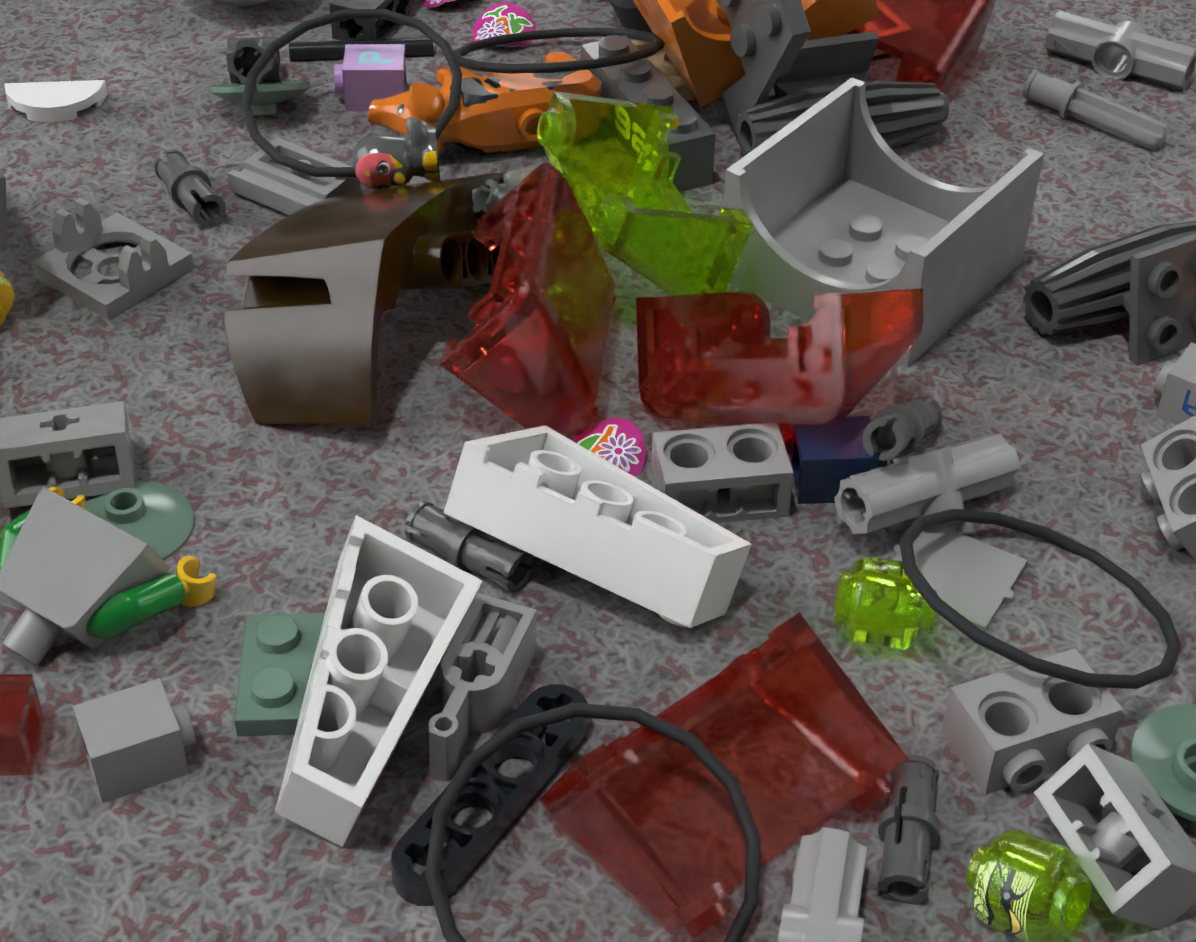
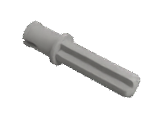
[1023,68,1168,151]

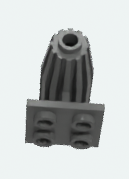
[736,31,949,156]
[1023,221,1196,366]

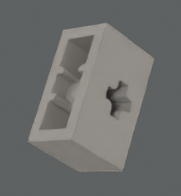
[0,401,136,509]
[1034,743,1196,930]

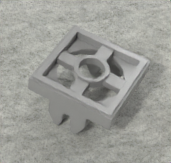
[31,198,194,320]

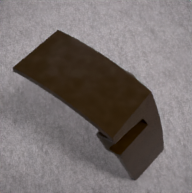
[224,172,512,424]

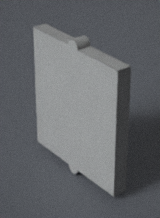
[884,525,1028,632]

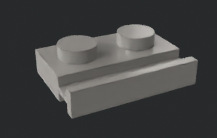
[228,137,361,215]

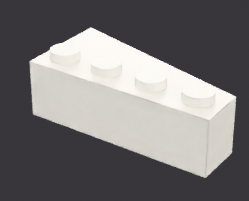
[443,425,752,628]
[275,515,482,847]

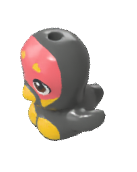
[353,117,440,189]

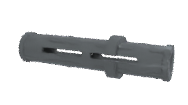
[862,396,943,461]

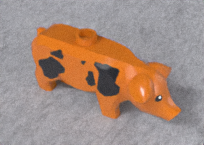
[368,52,610,153]

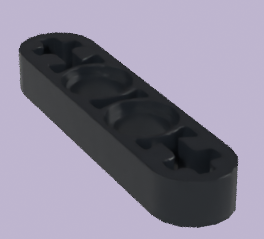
[391,684,588,906]

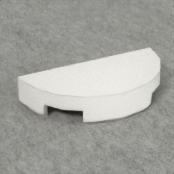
[4,80,108,122]

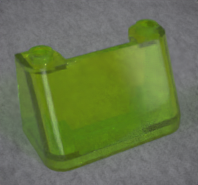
[537,91,754,309]

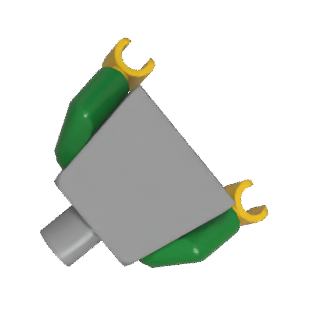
[0,487,217,666]

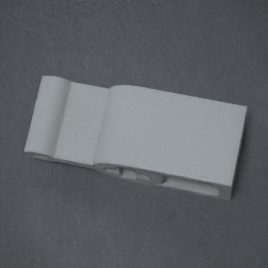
[429,593,537,782]

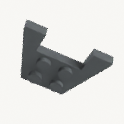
[717,0,811,136]

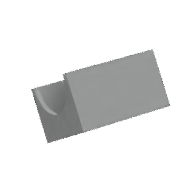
[718,77,1044,368]

